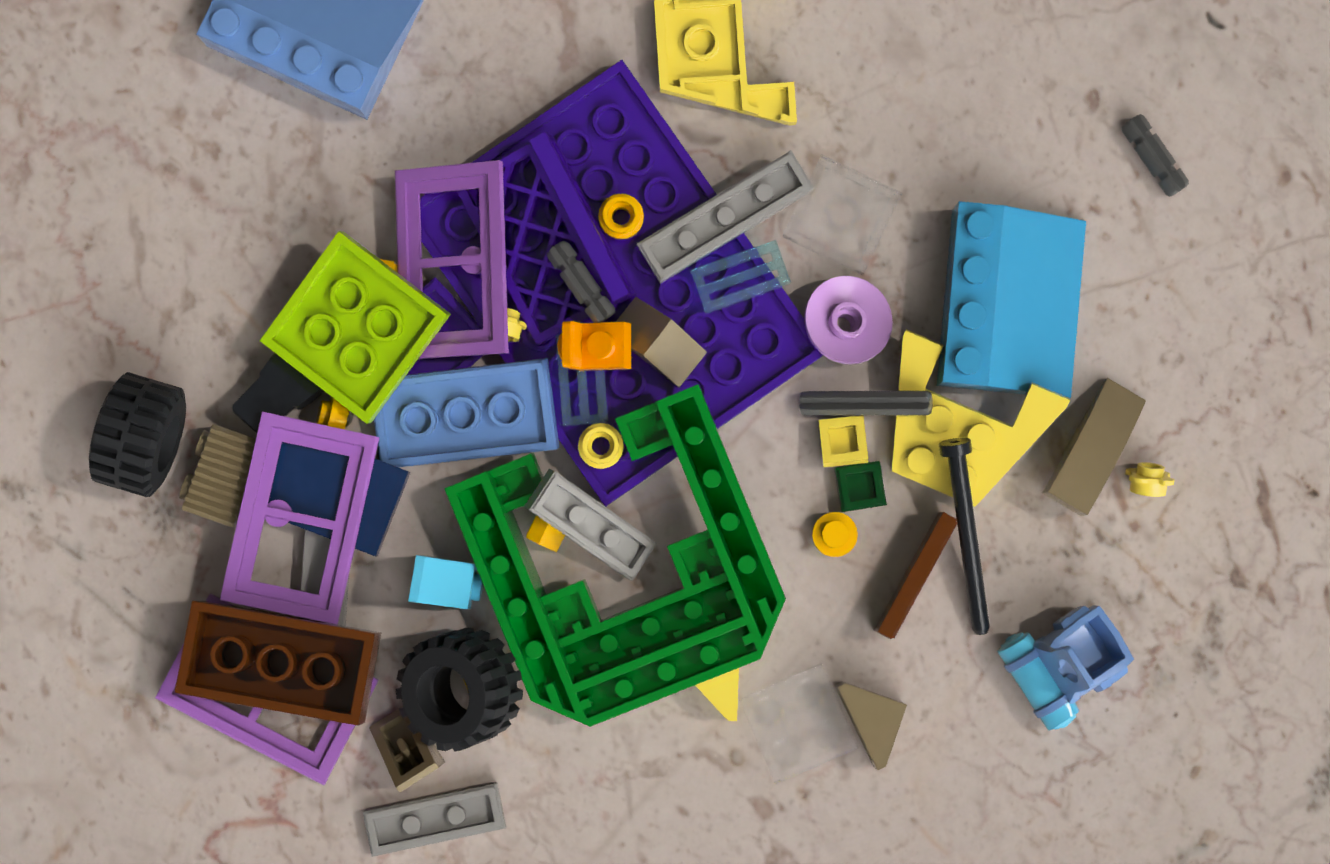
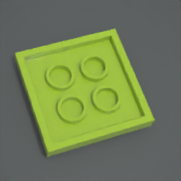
[260,231,451,424]

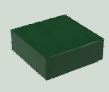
[834,461,887,512]

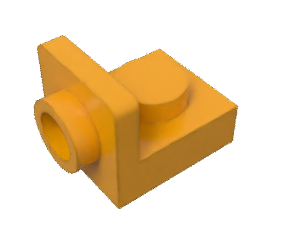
[557,321,631,371]

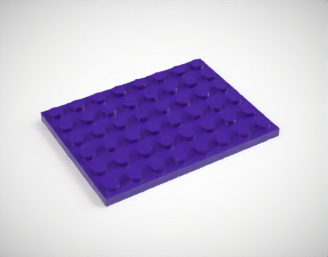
[420,60,824,507]

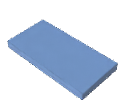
[374,358,559,467]

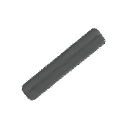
[799,391,933,415]

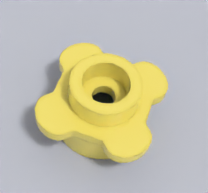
[1125,462,1175,497]

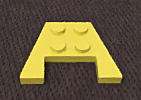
[654,0,797,126]
[892,329,1070,507]

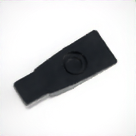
[232,352,325,433]

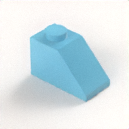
[408,555,483,609]

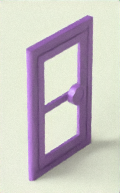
[395,160,509,359]
[220,412,380,625]
[155,593,379,785]

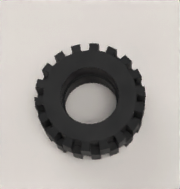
[89,372,186,497]
[396,628,523,752]

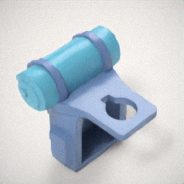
[997,605,1134,731]

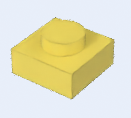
[818,415,868,468]

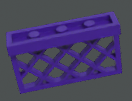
[457,131,636,345]

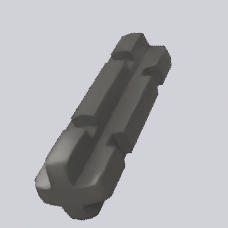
[1122,114,1189,197]
[547,241,615,323]

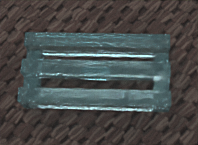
[690,240,791,314]
[556,335,609,426]

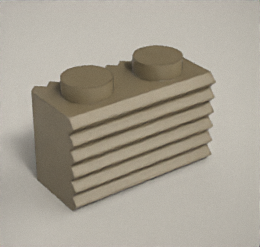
[179,424,256,528]

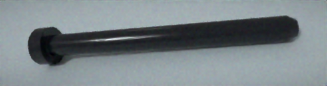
[939,438,990,635]

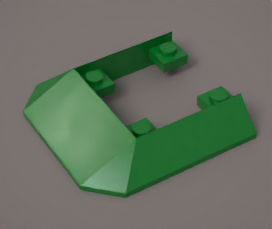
[444,384,786,727]

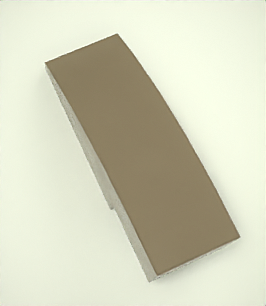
[1042,378,1146,516]

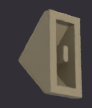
[616,297,707,388]
[834,681,907,770]
[369,706,445,792]

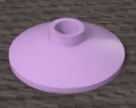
[804,276,893,364]

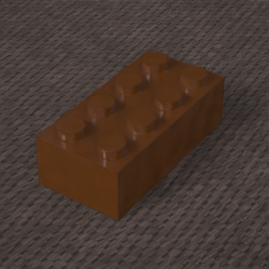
[174,601,382,726]

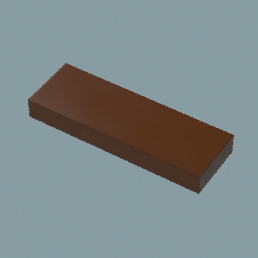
[873,512,958,639]

